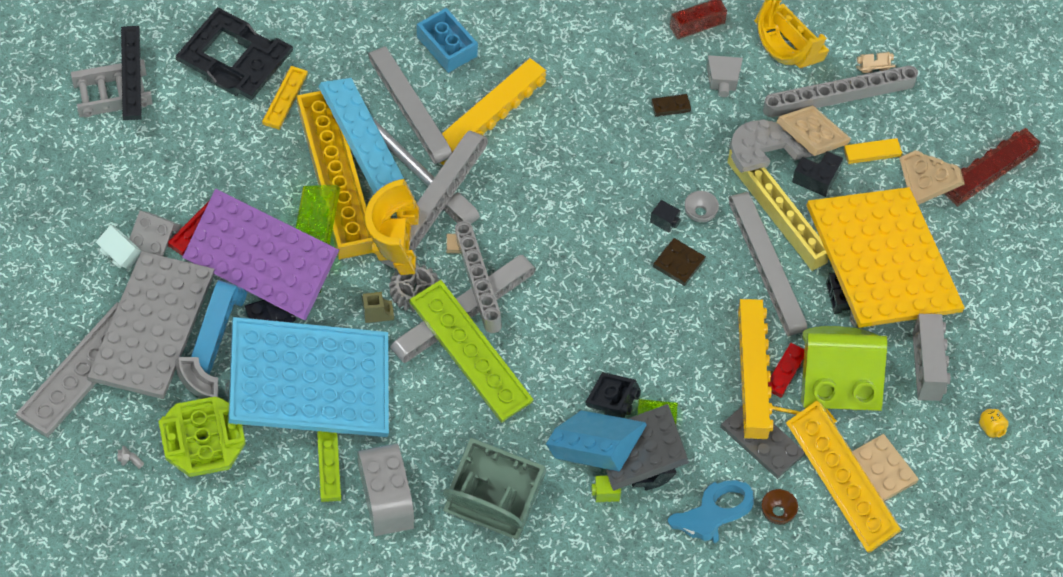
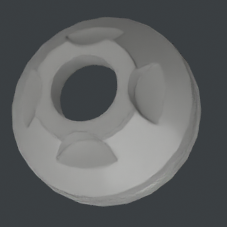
[685,191,719,222]

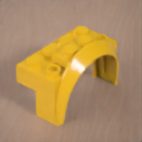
[754,0,830,68]

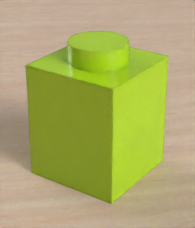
[591,476,621,502]

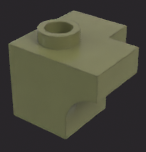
[362,292,394,323]

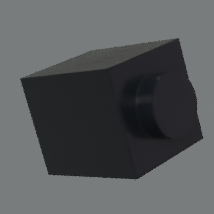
[650,200,681,233]

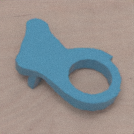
[668,480,754,543]

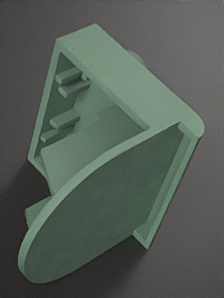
[443,438,547,540]

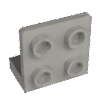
[129,210,181,256]

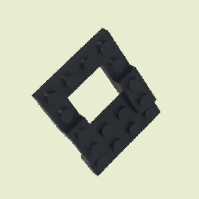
[176,7,293,100]

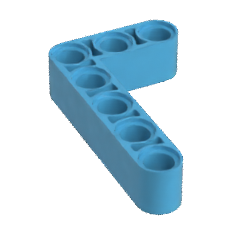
[191,280,247,374]

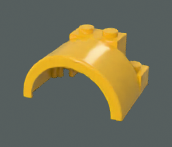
[365,179,419,275]

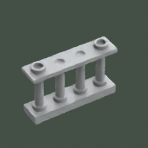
[71,59,153,117]

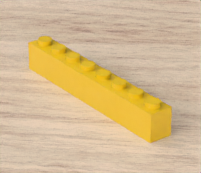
[440,58,546,165]
[738,299,773,439]

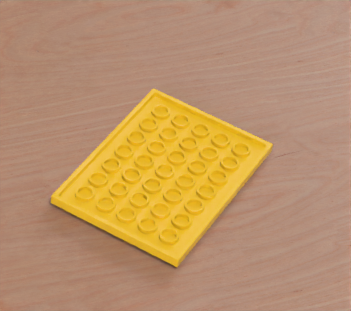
[806,187,965,328]

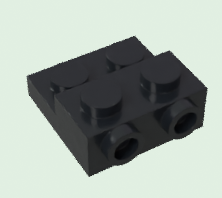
[245,299,296,323]
[585,372,641,418]

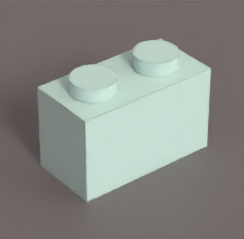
[96,225,142,270]

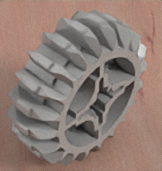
[389,263,439,313]

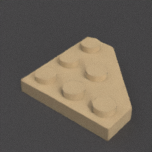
[900,150,965,205]

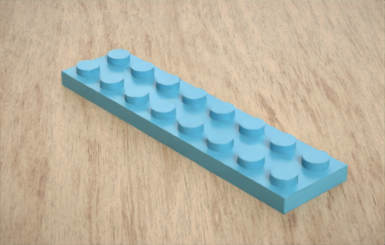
[318,78,415,199]

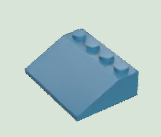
[546,410,647,472]

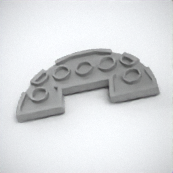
[729,119,814,173]

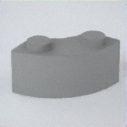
[175,357,218,399]

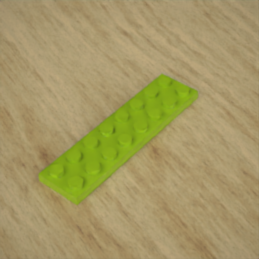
[409,280,534,423]

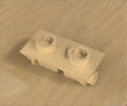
[856,52,896,73]

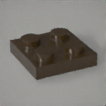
[653,238,706,286]

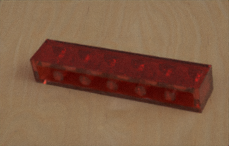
[944,128,1041,207]

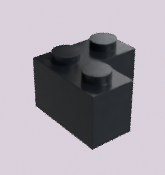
[792,151,844,197]

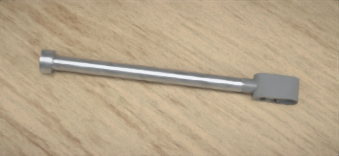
[372,117,480,224]

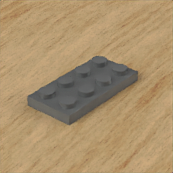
[720,405,805,479]

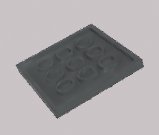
[606,404,689,491]

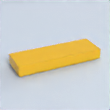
[844,138,902,164]

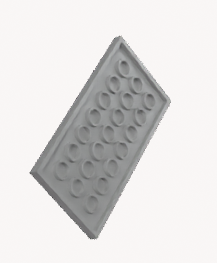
[87,251,215,399]

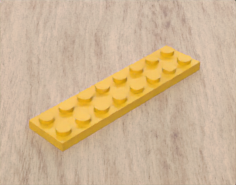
[786,401,902,553]

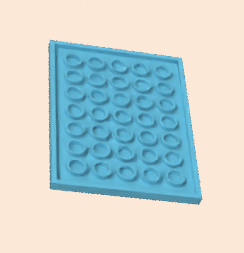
[228,317,389,437]

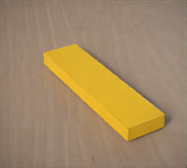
[262,66,308,130]

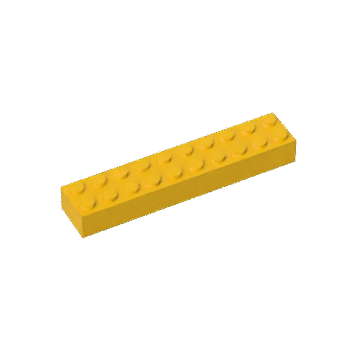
[297,91,374,260]

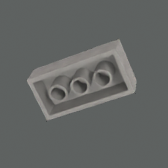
[912,314,951,401]

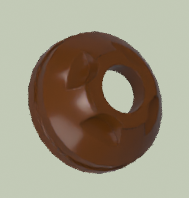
[761,489,798,525]

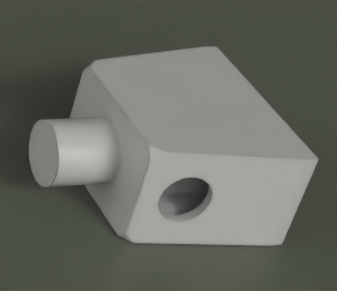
[707,55,743,97]

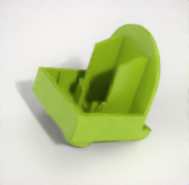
[801,326,887,411]

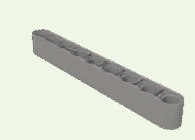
[368,46,452,164]
[763,66,918,117]
[381,130,488,270]
[729,192,807,336]
[391,255,536,363]

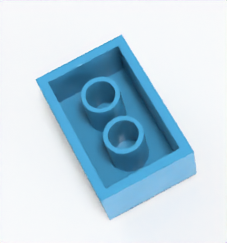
[417,8,478,73]

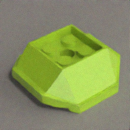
[158,396,246,477]

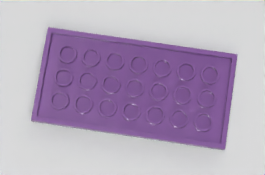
[182,189,339,320]

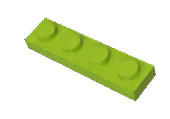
[317,431,341,502]

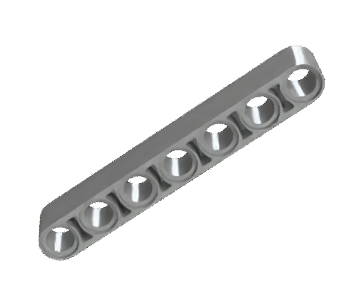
[455,221,502,333]

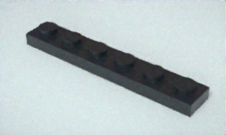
[121,26,142,121]

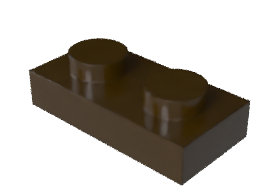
[651,94,691,117]

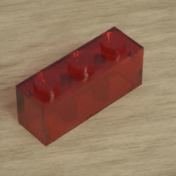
[670,0,727,40]

